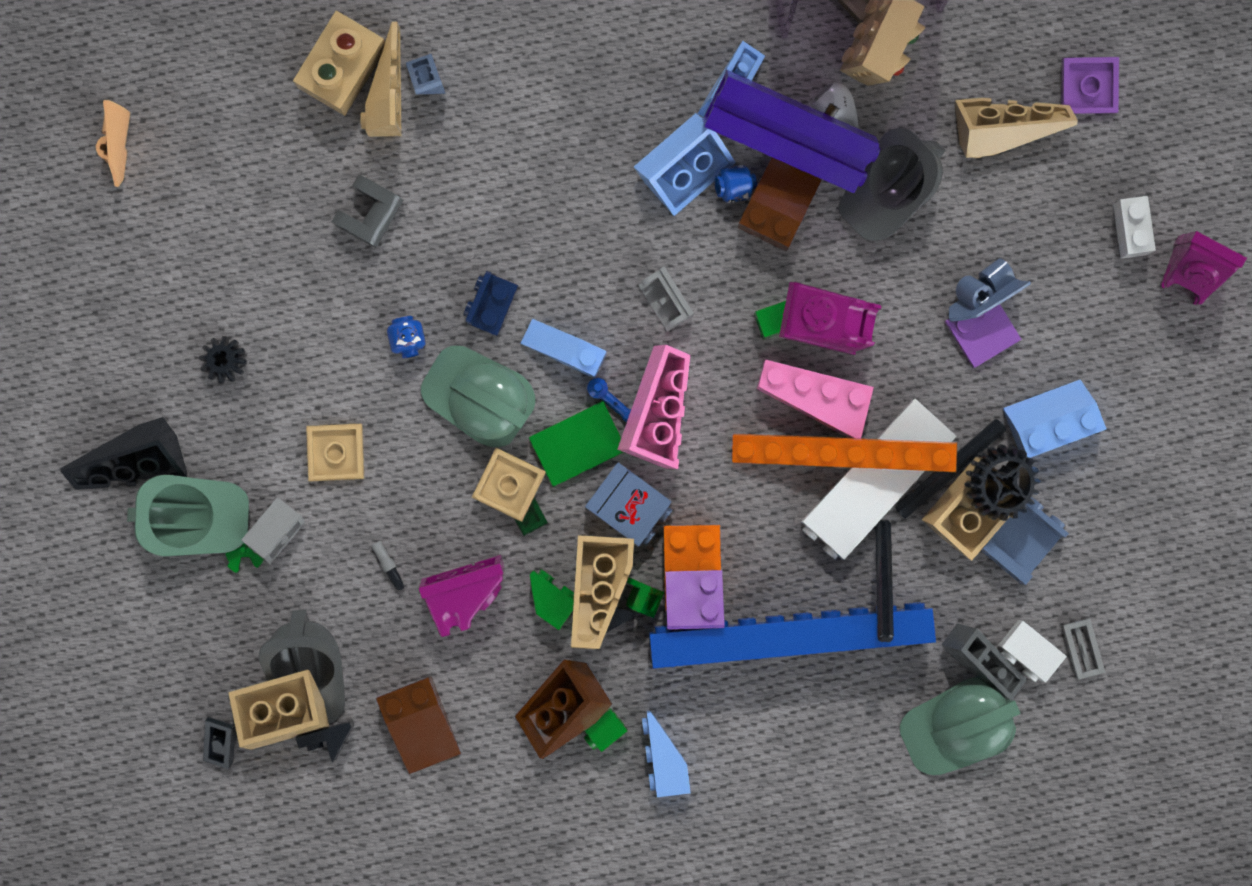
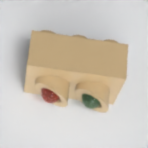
[840,0,925,86]
[293,11,385,116]

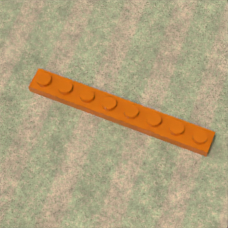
[732,434,958,472]

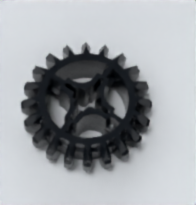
[964,444,1041,521]

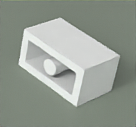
[1113,196,1156,259]
[998,620,1067,683]

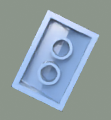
[634,113,736,216]
[1003,380,1106,458]

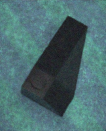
[60,417,187,490]

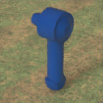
[587,378,631,422]

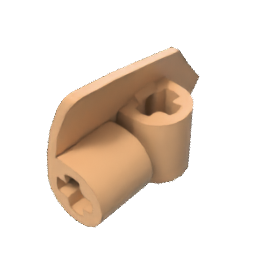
[96,100,130,187]

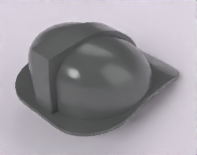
[839,128,946,241]
[259,610,345,724]

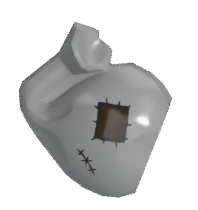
[807,82,858,128]

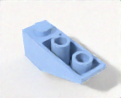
[642,711,690,797]

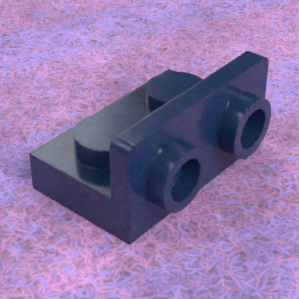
[463,271,518,337]

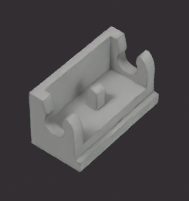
[638,267,694,332]
[241,497,305,564]

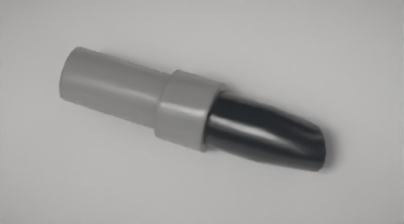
[371,541,404,590]

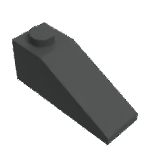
[942,623,1027,700]

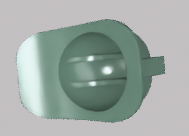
[421,346,535,447]
[127,475,249,556]
[900,677,1021,775]

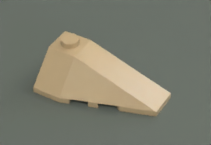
[361,22,402,137]
[955,98,1078,158]
[571,535,634,649]

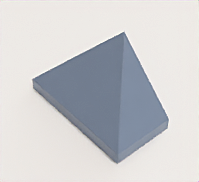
[406,54,445,94]

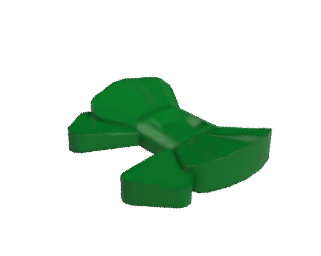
[226,543,264,573]

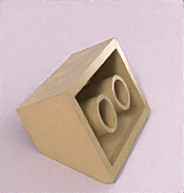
[922,457,1013,561]
[228,670,329,750]

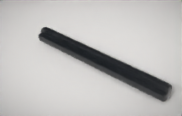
[895,419,1006,518]
[875,520,894,642]

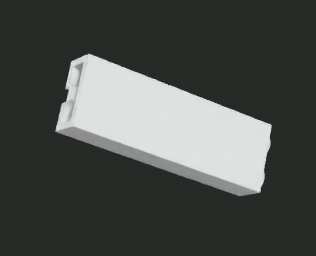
[801,399,956,560]

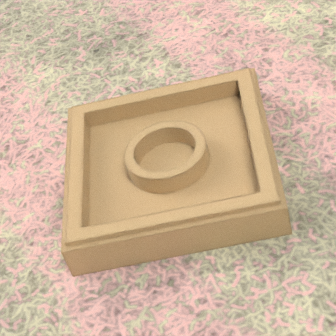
[306,424,364,481]
[472,448,546,522]

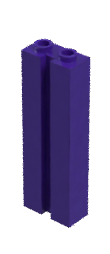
[702,70,880,193]

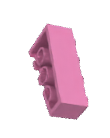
[617,345,690,469]
[757,360,874,439]

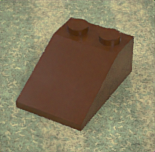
[737,157,822,252]
[515,659,612,759]
[376,676,461,774]

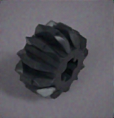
[199,336,247,384]

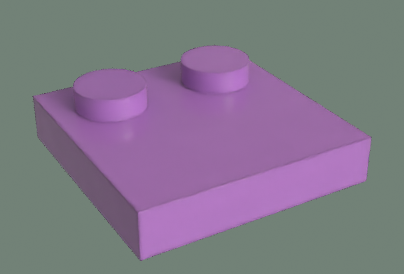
[1061,57,1119,114]
[945,304,1022,368]
[665,570,724,629]

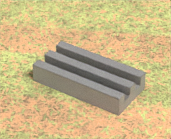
[1062,618,1105,680]

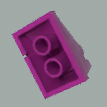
[1160,231,1247,305]
[779,282,882,355]
[419,555,504,637]

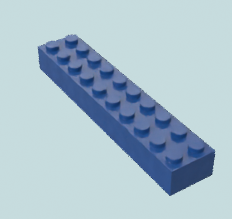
[649,602,936,668]

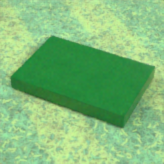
[529,401,624,487]

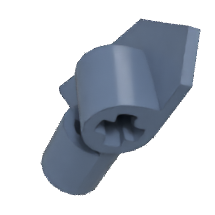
[949,258,1031,322]

